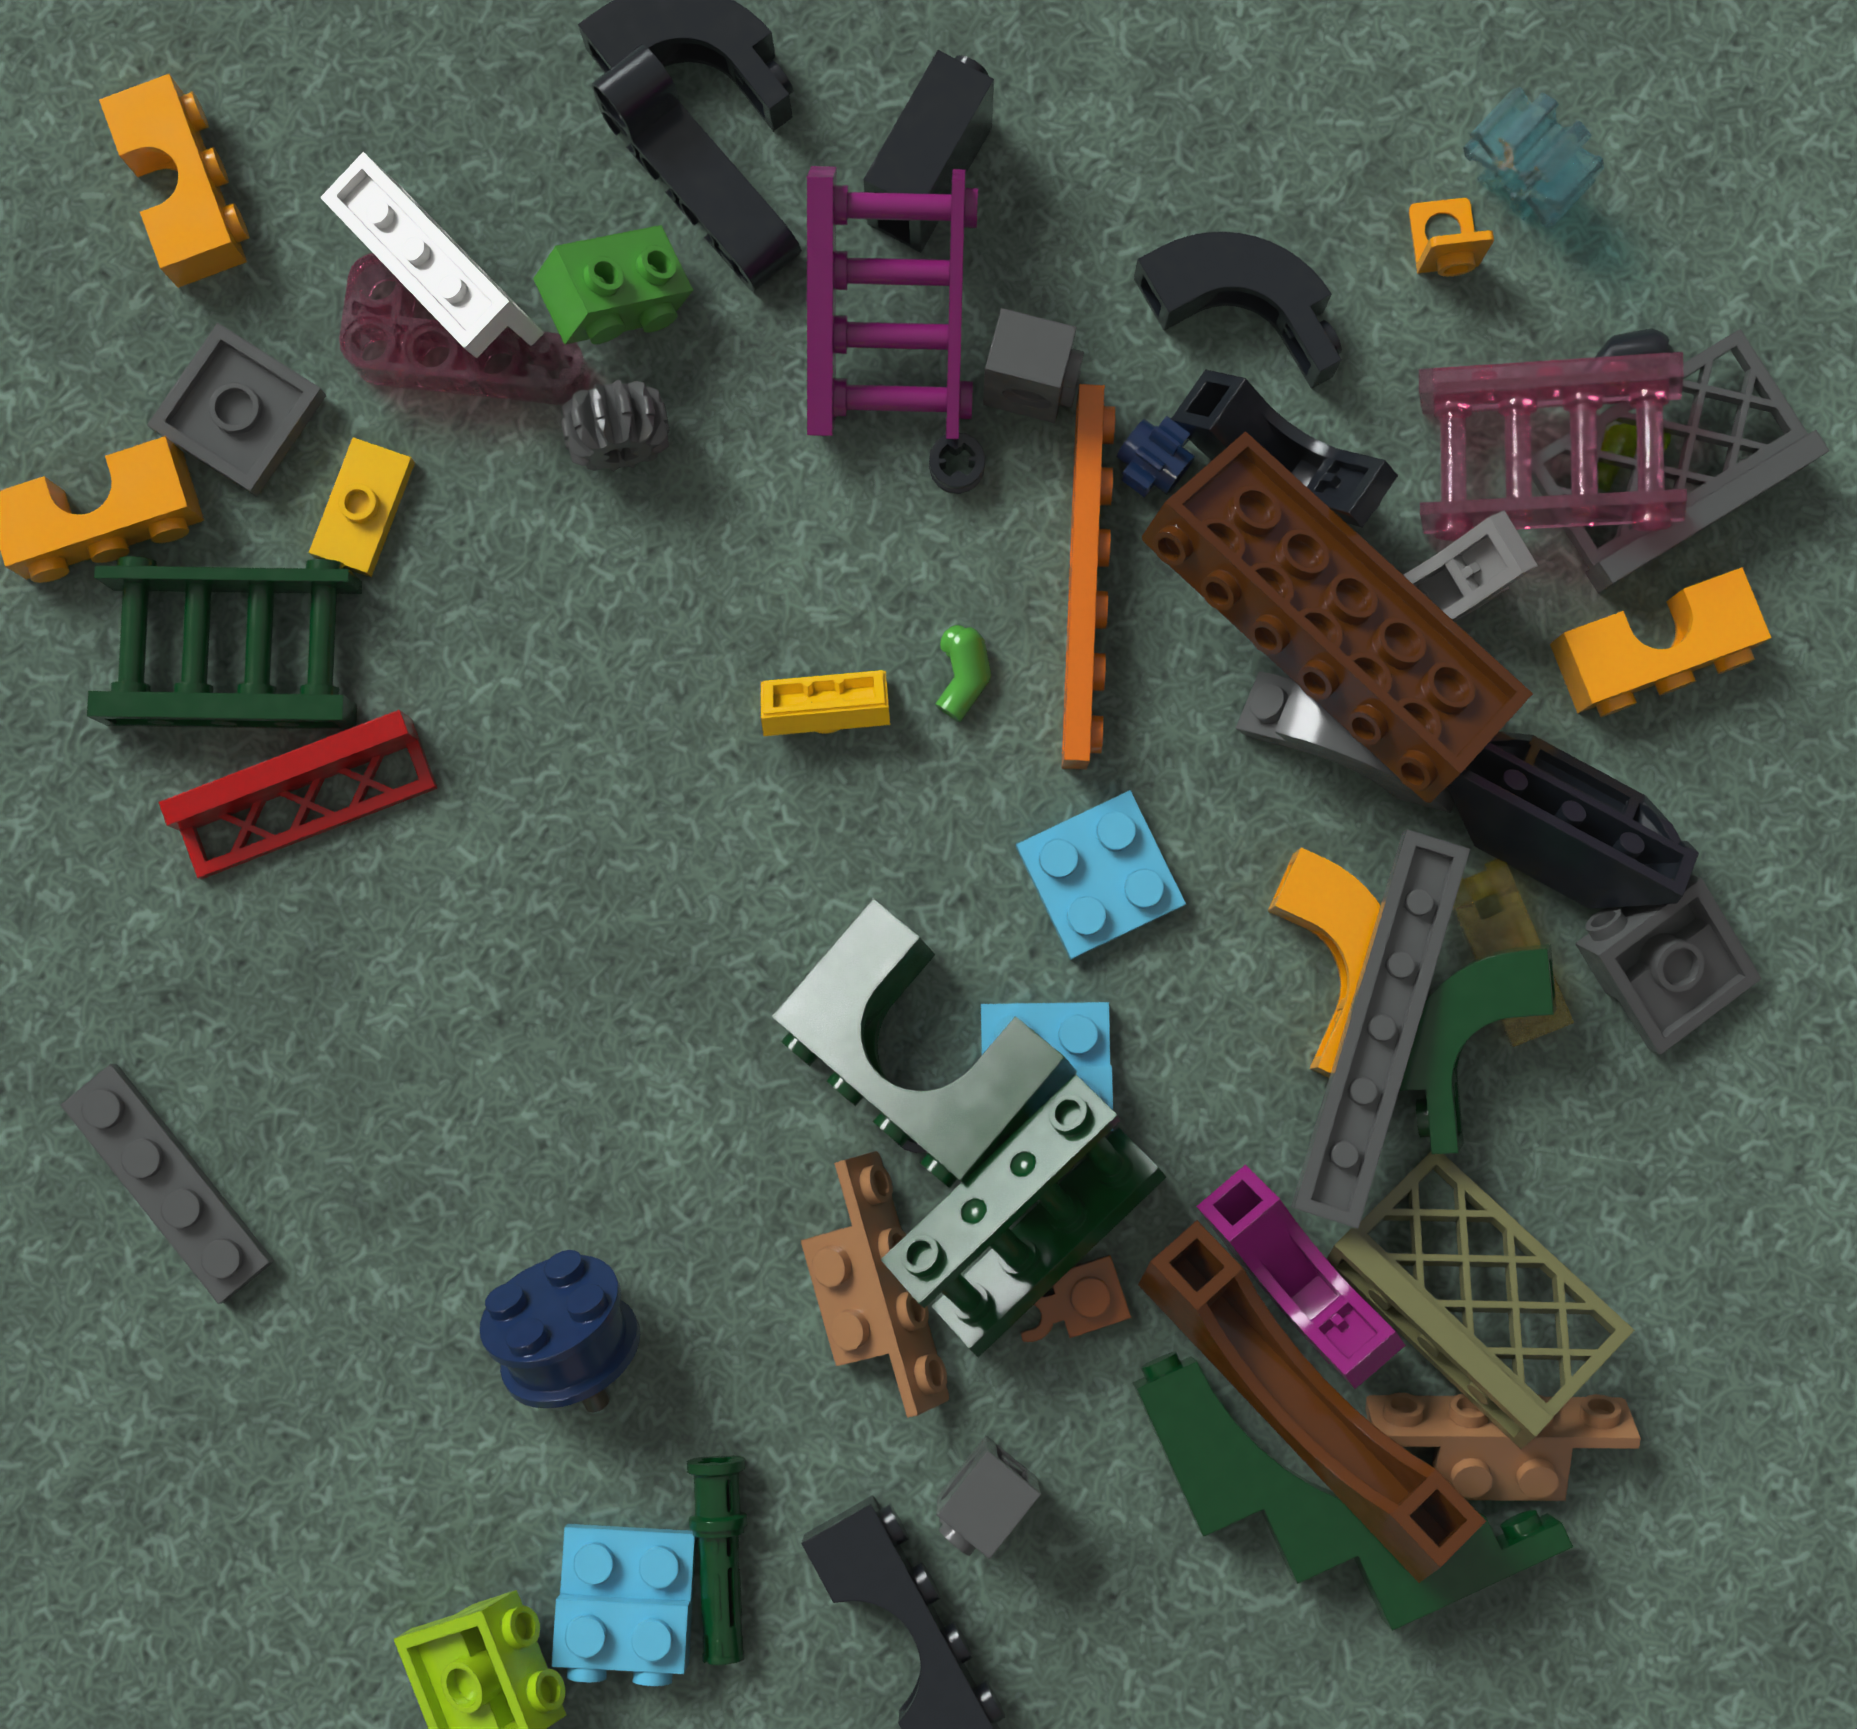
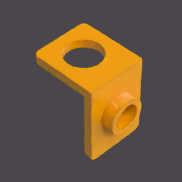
[1409,198,1494,277]

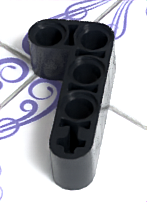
[592,44,802,291]

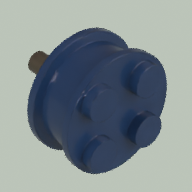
[480,1250,641,1413]

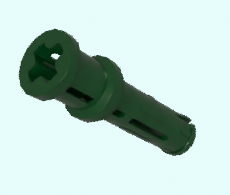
[687,1455,747,1665]

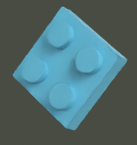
[1015,790,1186,960]

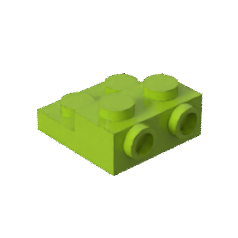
[393,1590,566,1729]

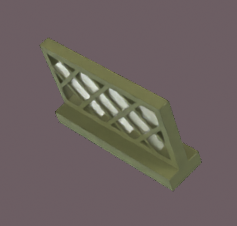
[1327,1152,1635,1449]

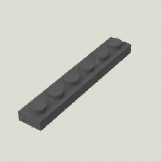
[1291,829,1470,1228]

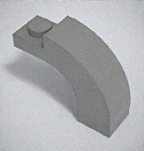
[1404,510,1538,622]

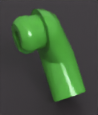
[935,625,991,723]

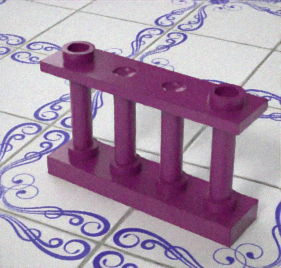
[807,166,978,439]

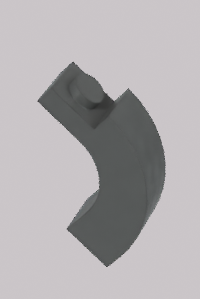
[1236,671,1455,813]

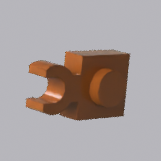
[1020,1255,1131,1342]

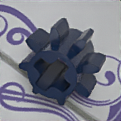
[1116,416,1195,498]

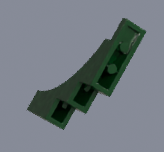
[1133,1352,1573,1631]

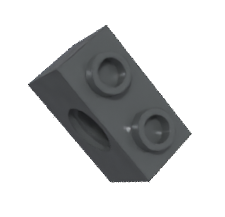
[983,308,1084,423]
[936,1435,1041,1559]

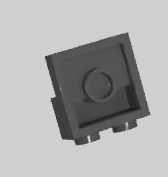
[1575,874,1762,1055]

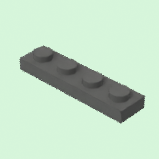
[60,1064,274,1304]

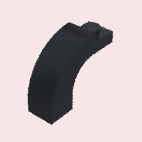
[578,0,794,132]
[1134,232,1342,389]
[1171,369,1398,528]

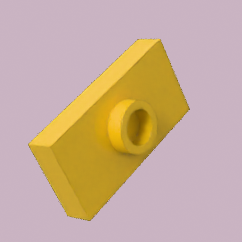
[308,437,415,577]
[761,670,890,736]

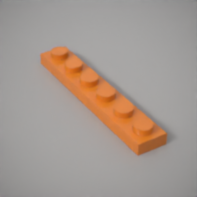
[1061,384,1115,770]

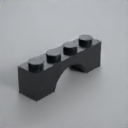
[801,1495,1005,1729]

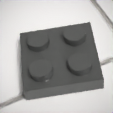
[147,323,326,497]

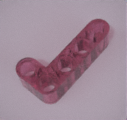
[339,253,591,405]

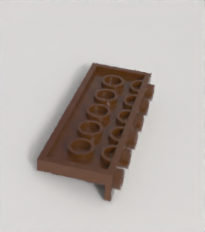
[1142,431,1533,803]

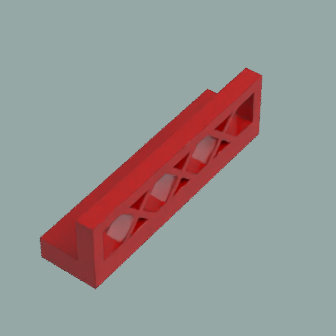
[158,709,438,880]

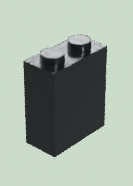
[863,50,994,253]

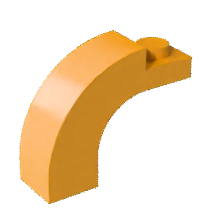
[1268,847,1380,1078]

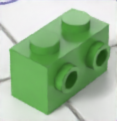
[533,225,693,345]

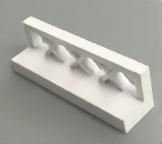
[320,152,544,358]

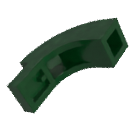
[1399,944,1557,1154]

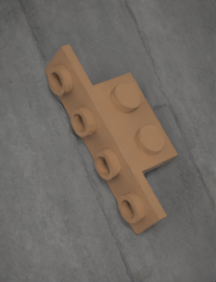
[801,1151,949,1418]
[1365,1393,1641,1501]

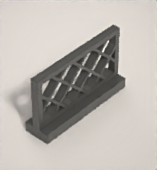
[1522,329,1830,593]

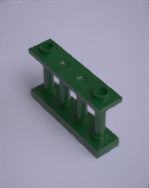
[87,556,362,729]
[881,1074,1166,1358]

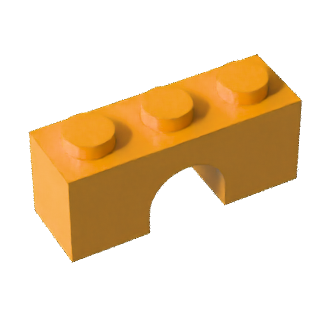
[99,74,249,288]
[0,436,205,583]
[1550,567,1771,717]

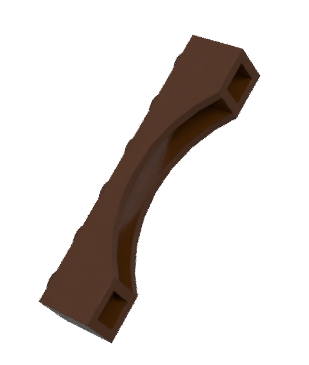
[1138,1220,1486,1583]

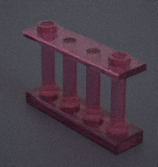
[1419,352,1687,541]

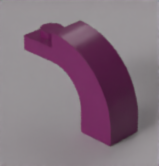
[1196,1164,1406,1389]

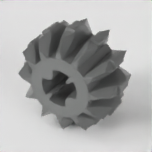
[561,380,670,472]

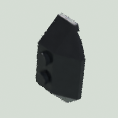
[1447,731,1699,909]

